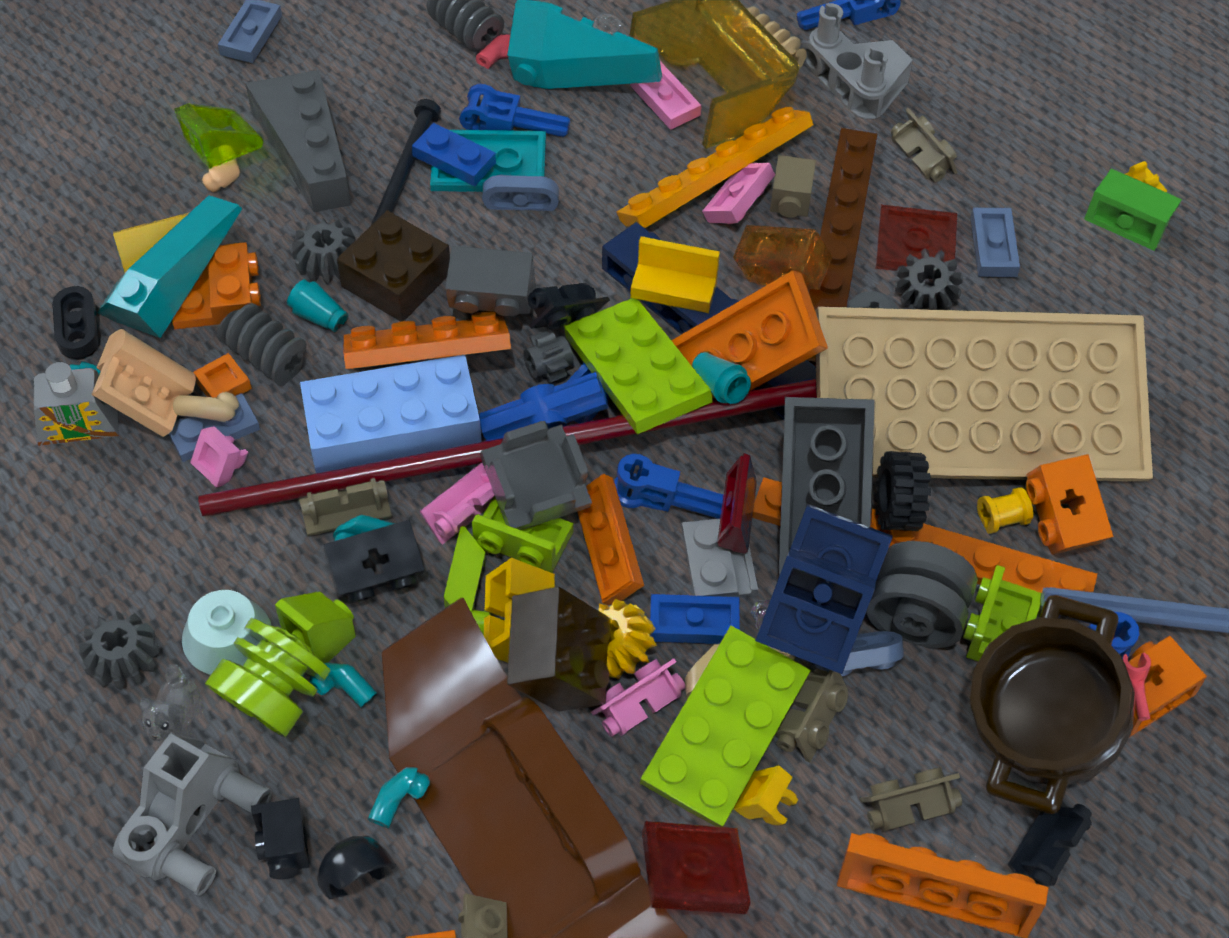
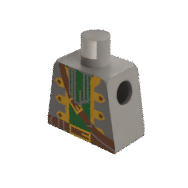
[34,362,118,446]

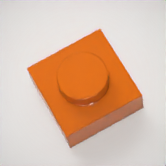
[193,353,252,398]

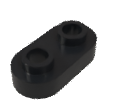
[52,286,99,359]

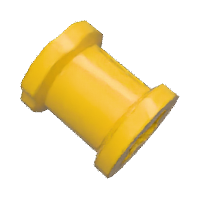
[977,487,1033,534]

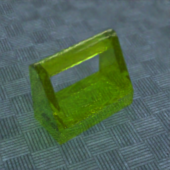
[174,103,264,169]

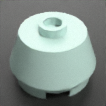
[182,590,271,675]

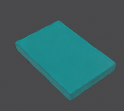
[430,130,546,192]

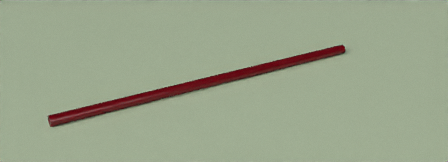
[198,379,817,516]

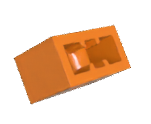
[1026,454,1114,555]
[1128,636,1207,738]

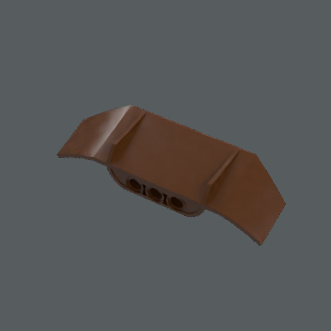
[382,597,688,938]

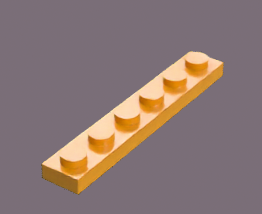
[617,107,814,228]

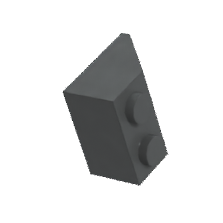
[445,246,536,316]

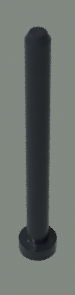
[371,99,441,225]

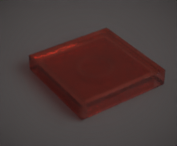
[875,204,957,271]
[642,821,751,914]

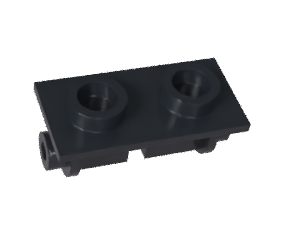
[528,283,610,330]
[1007,801,1092,887]

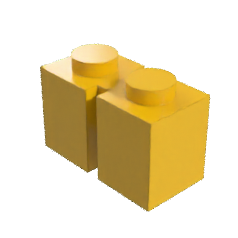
[484,557,555,663]

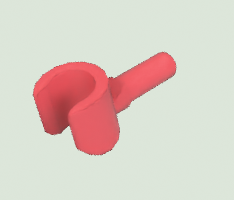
[1122,653,1151,721]

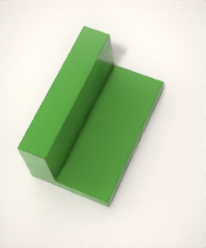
[1084,168,1182,251]

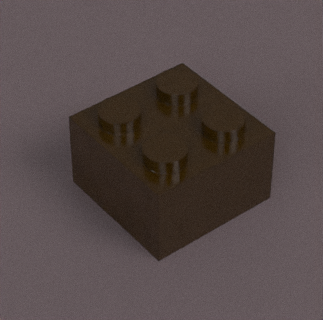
[337,210,450,322]
[507,587,611,712]

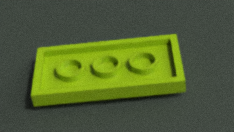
[564,298,712,434]
[640,626,811,830]

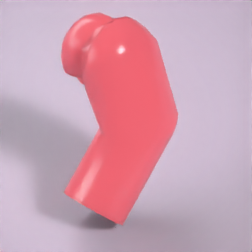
[476,34,510,69]

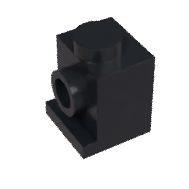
[251,798,310,880]

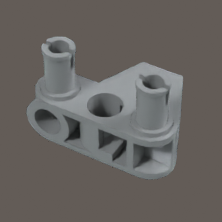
[800,3,913,119]
[113,733,272,896]

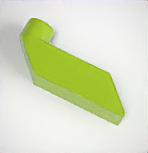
[444,526,491,635]

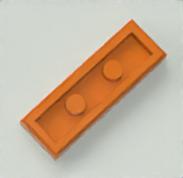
[578,474,644,605]

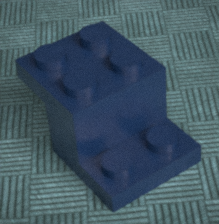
[755,504,893,674]

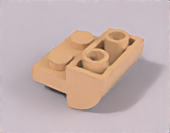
[91,329,196,437]

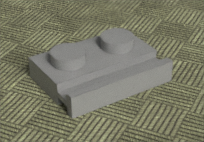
[681,518,758,597]

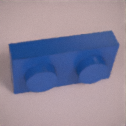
[412,123,496,186]
[650,594,740,644]

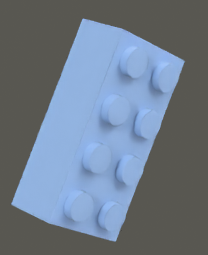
[300,355,482,473]

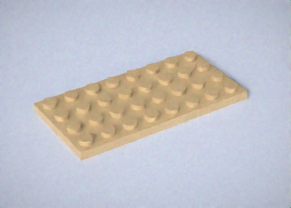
[815,307,1153,481]

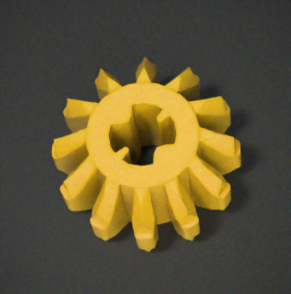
[599,599,657,679]

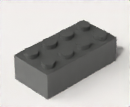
[779,397,876,574]

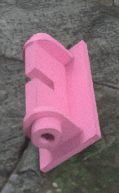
[419,463,495,545]
[591,659,685,737]

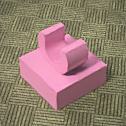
[190,426,248,488]

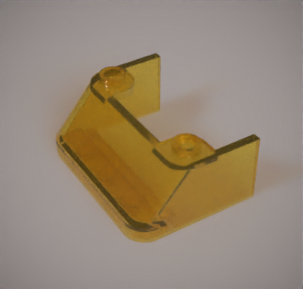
[629,0,800,149]

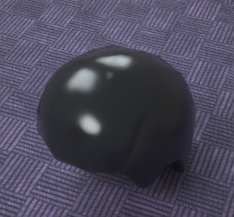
[317,836,396,899]

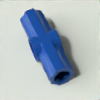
[479,372,609,441]

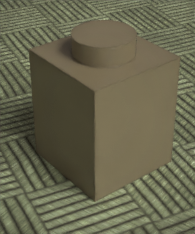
[770,155,816,218]

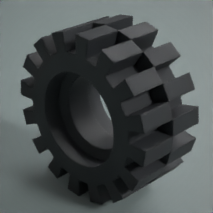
[875,451,931,531]

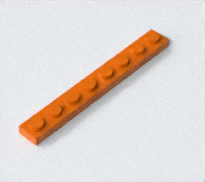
[753,477,1098,593]

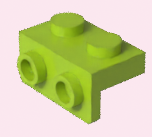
[472,496,573,573]
[963,565,1041,661]

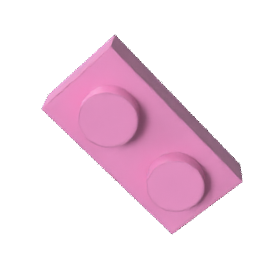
[630,61,701,130]
[702,163,775,224]

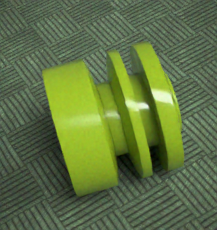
[205,618,331,738]

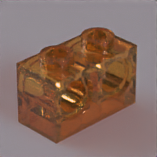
[733,225,832,290]

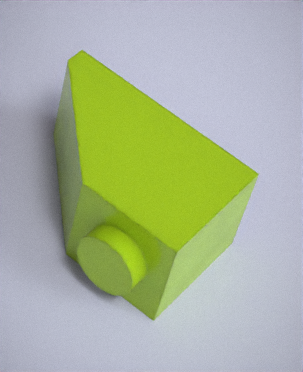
[275,591,356,663]

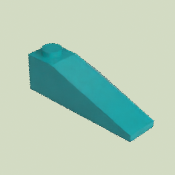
[507,0,663,89]
[97,195,242,338]

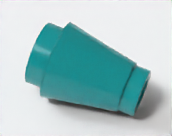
[287,279,348,333]
[692,352,751,404]

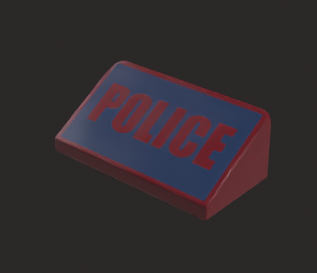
[717,453,757,554]

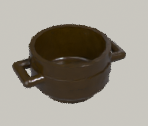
[970,595,1135,814]

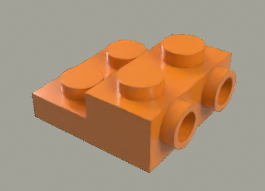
[172,242,261,330]

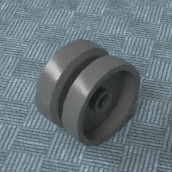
[866,541,978,649]

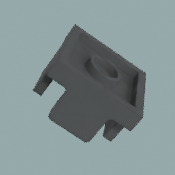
[480,421,592,530]

